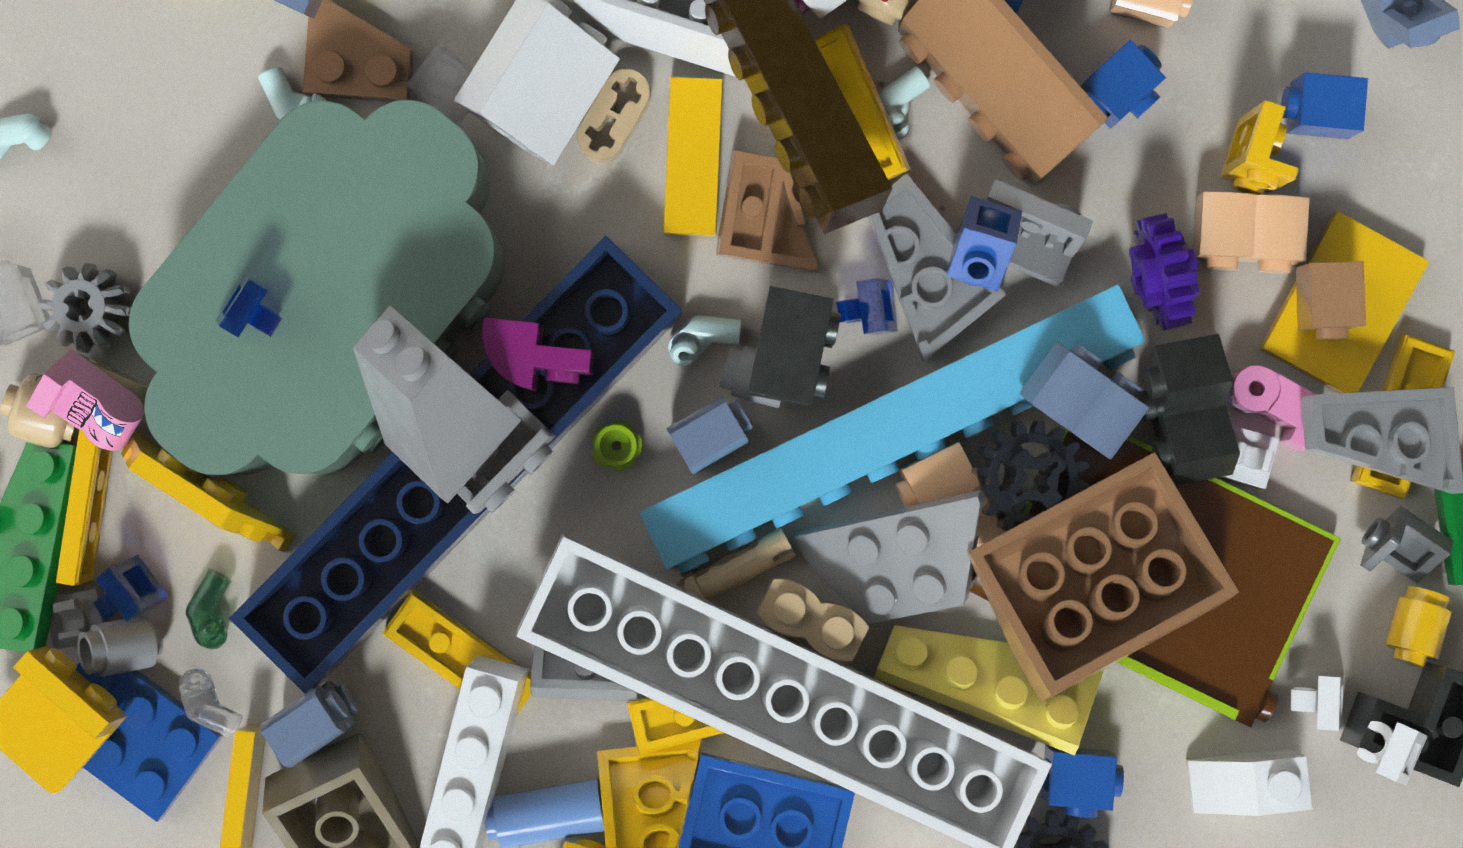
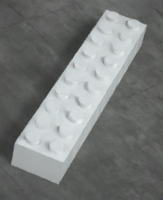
[516,533,1052,848]

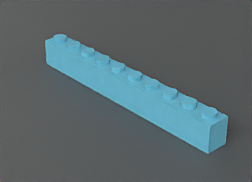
[639,284,1146,574]

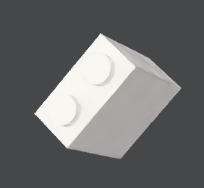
[453,0,620,166]

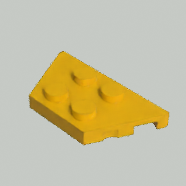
[121,430,297,552]

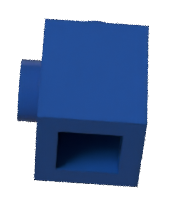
[1080,39,1166,129]
[1281,72,1368,139]
[947,196,1022,292]
[1041,745,1124,818]

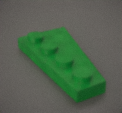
[0,442,77,653]

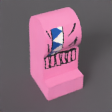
[27,349,144,451]
[1228,365,1317,452]

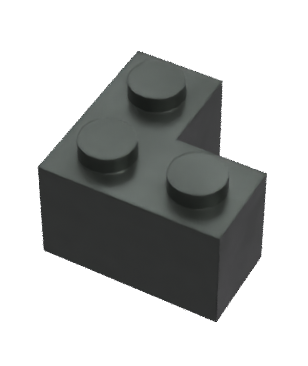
[748,286,841,407]
[1138,334,1240,485]
[1340,662,1463,787]

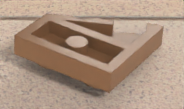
[303,0,414,102]
[716,150,818,273]

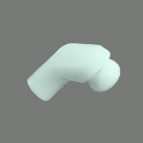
[878,66,931,140]
[258,67,326,120]
[0,113,51,160]
[668,315,741,367]

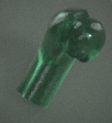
[185,569,232,650]

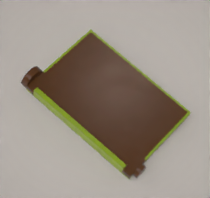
[970,426,1341,728]

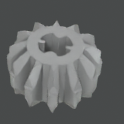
[38,263,131,353]

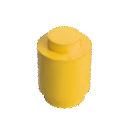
[1385,586,1452,668]

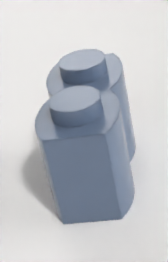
[1019,341,1149,459]
[666,396,753,474]
[260,681,360,768]

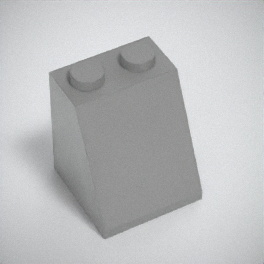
[353,306,521,503]

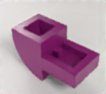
[482,318,595,391]

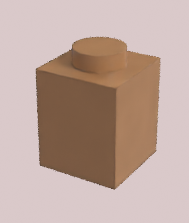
[1296,261,1366,340]

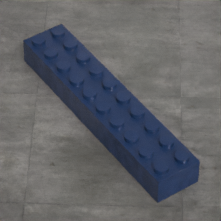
[228,235,684,694]

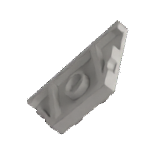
[790,489,985,624]

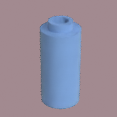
[485,778,604,848]

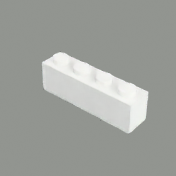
[560,0,736,77]
[420,655,528,848]

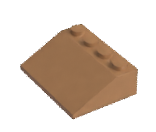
[898,0,1109,185]
[968,452,1240,703]

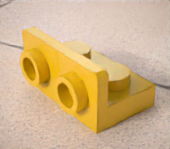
[1220,100,1299,195]

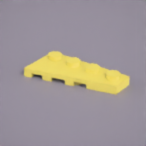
[874,625,1104,755]

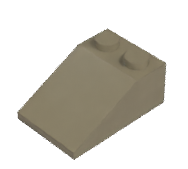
[262,732,420,848]

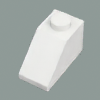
[1186,748,1313,816]

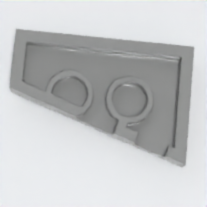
[868,173,1006,362]
[1301,387,1463,494]

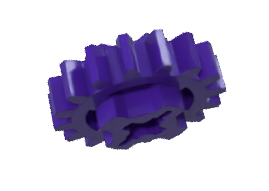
[1129,213,1200,331]

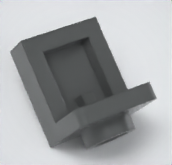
[1360,506,1454,583]

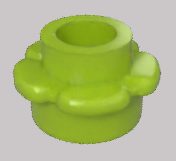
[592,420,643,472]

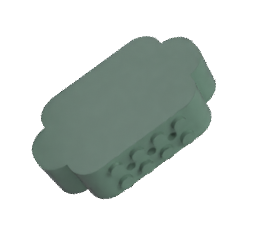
[129,100,506,475]

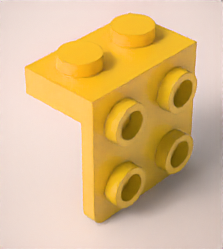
[0,646,128,793]

